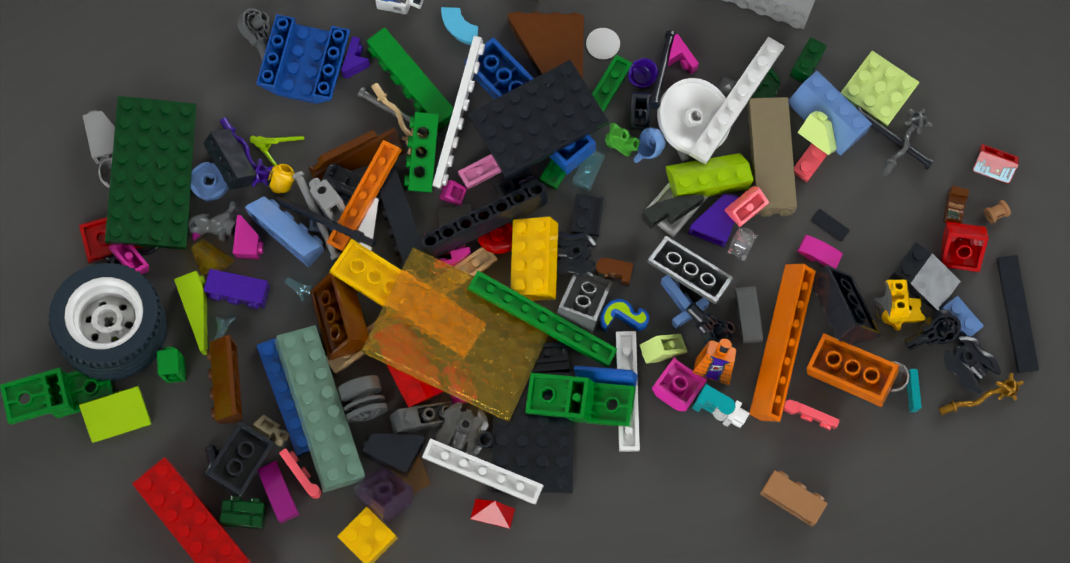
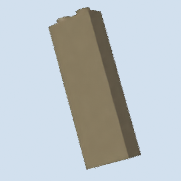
[747,97,797,217]

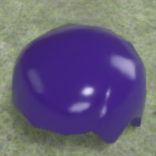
[628,58,658,89]

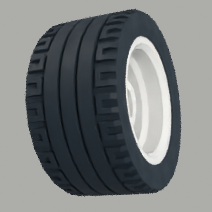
[48,263,167,381]

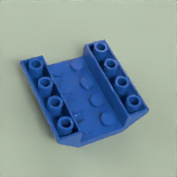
[256,14,350,104]

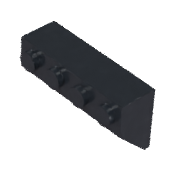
[813,265,881,345]

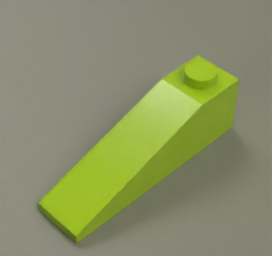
[174,271,208,355]

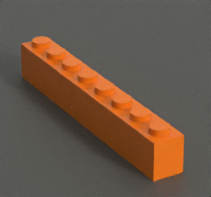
[749,264,816,422]

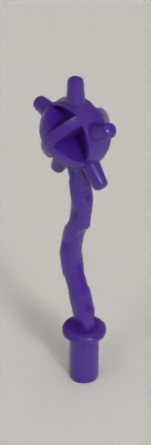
[220,117,273,187]

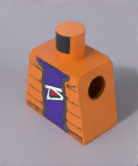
[693,339,737,385]

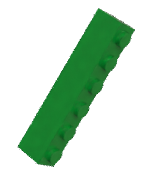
[367,27,454,131]

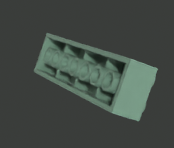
[275,325,365,493]

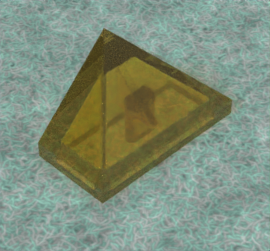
[191,239,235,274]

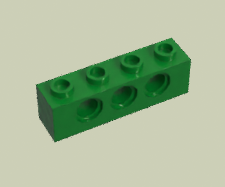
[404,112,439,193]

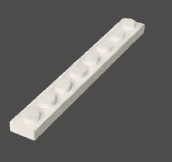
[432,36,485,190]
[689,37,785,165]

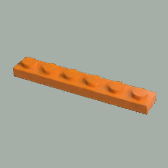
[326,140,402,251]

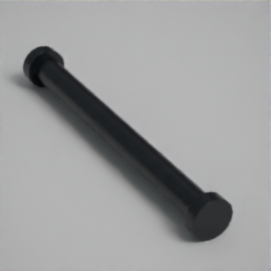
[648,30,676,109]
[857,106,935,170]

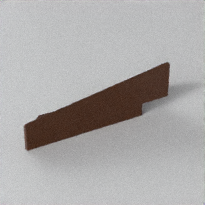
[309,128,405,180]

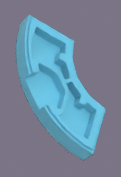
[441,7,478,45]

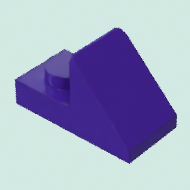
[341,36,370,79]

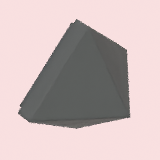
[718,76,737,98]

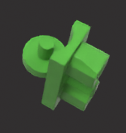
[605,123,640,156]

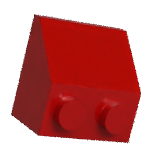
[940,222,989,272]

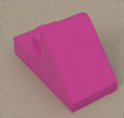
[668,34,699,74]

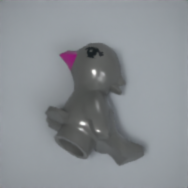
[188,201,238,242]

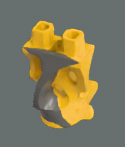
[874,280,926,331]

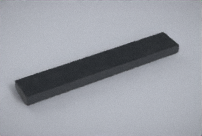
[996,255,1039,373]

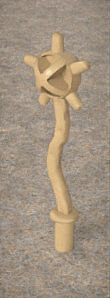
[371,83,427,155]

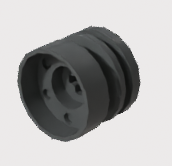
[338,375,388,423]

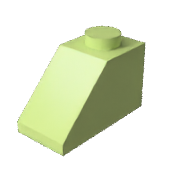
[798,111,837,155]
[640,334,687,363]

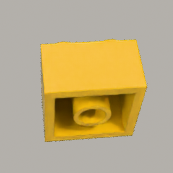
[337,507,398,563]

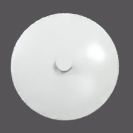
[657,78,730,154]

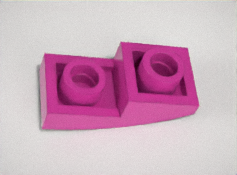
[797,235,843,269]
[433,246,471,276]

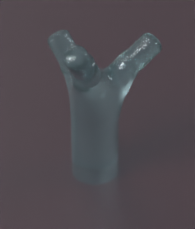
[285,277,311,302]
[215,316,236,340]

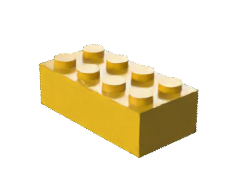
[511,217,558,301]

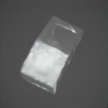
[727,227,757,261]

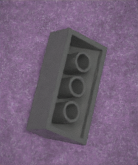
[647,236,733,304]

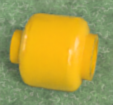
[267,164,295,194]

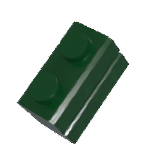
[790,37,827,83]
[220,496,267,530]

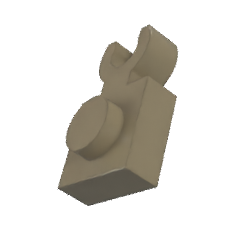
[252,415,290,446]

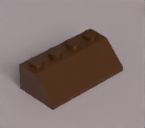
[310,273,370,360]
[207,335,243,425]

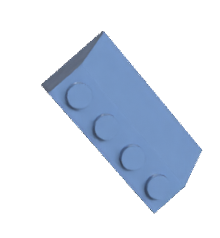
[788,71,872,156]
[245,196,325,268]

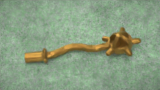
[938,373,1024,416]

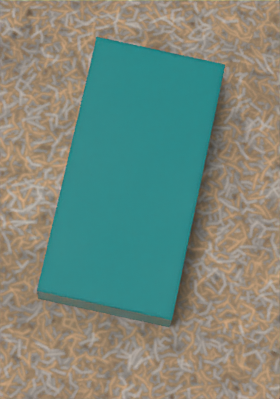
[907,369,922,413]

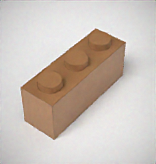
[760,470,828,527]

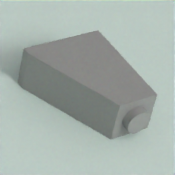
[83,110,115,164]

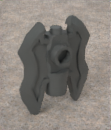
[436,402,489,457]

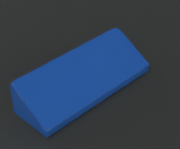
[574,366,637,387]

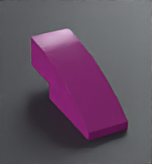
[258,461,300,524]

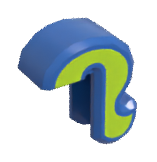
[600,299,649,332]

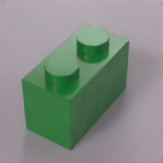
[157,347,187,383]

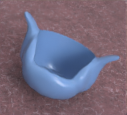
[633,127,666,163]

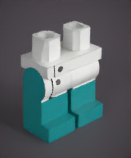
[692,384,750,428]

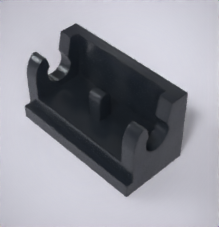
[321,163,362,197]

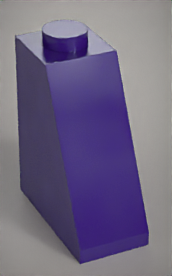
[688,194,739,248]

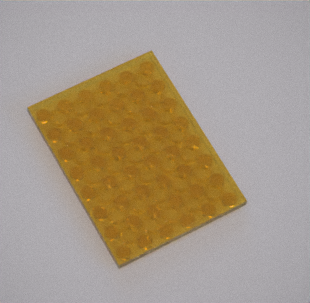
[361,248,548,422]

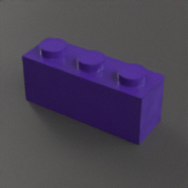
[204,269,270,310]

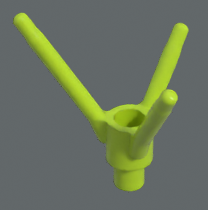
[250,135,305,166]

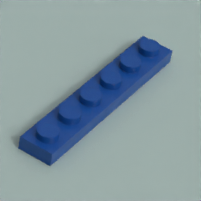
[256,338,310,457]

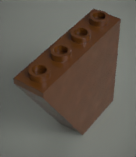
[508,11,584,79]

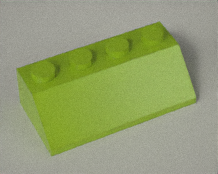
[665,153,753,198]

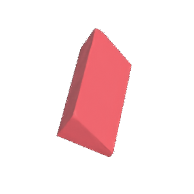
[725,186,769,227]

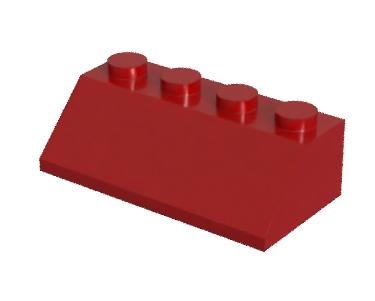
[372,321,445,408]

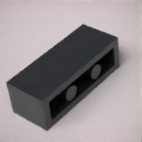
[203,129,257,190]

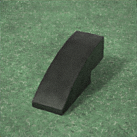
[641,195,704,229]

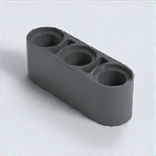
[734,286,763,344]

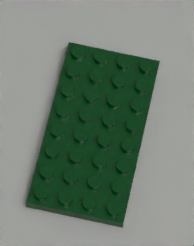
[105,96,196,250]

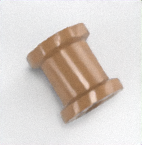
[984,200,1011,224]

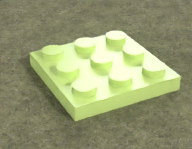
[841,51,919,128]

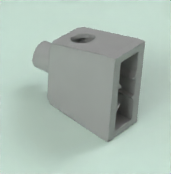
[309,178,345,222]

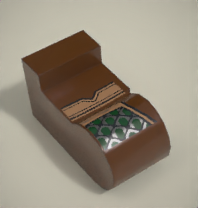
[943,185,969,223]
[596,258,634,287]

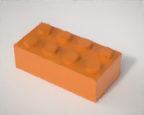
[807,333,899,407]

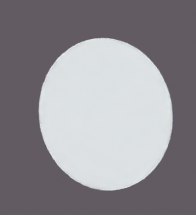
[586,28,620,59]

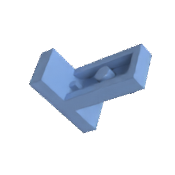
[660,275,709,329]

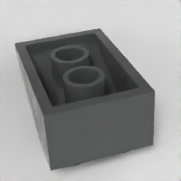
[556,272,613,334]

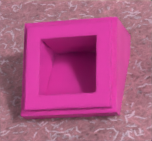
[439,180,467,206]

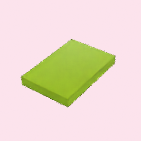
[79,385,152,443]

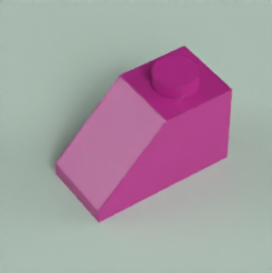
[233,215,264,260]

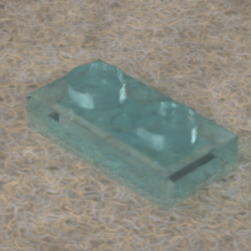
[572,151,605,191]

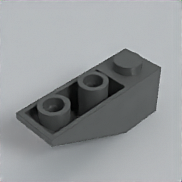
[389,401,453,434]

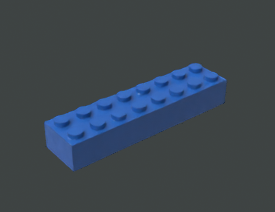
[464,37,596,175]

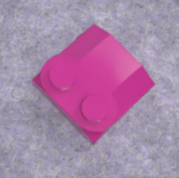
[652,357,707,411]

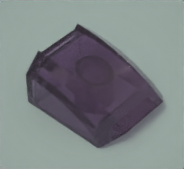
[354,467,414,523]

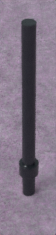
[275,196,376,248]

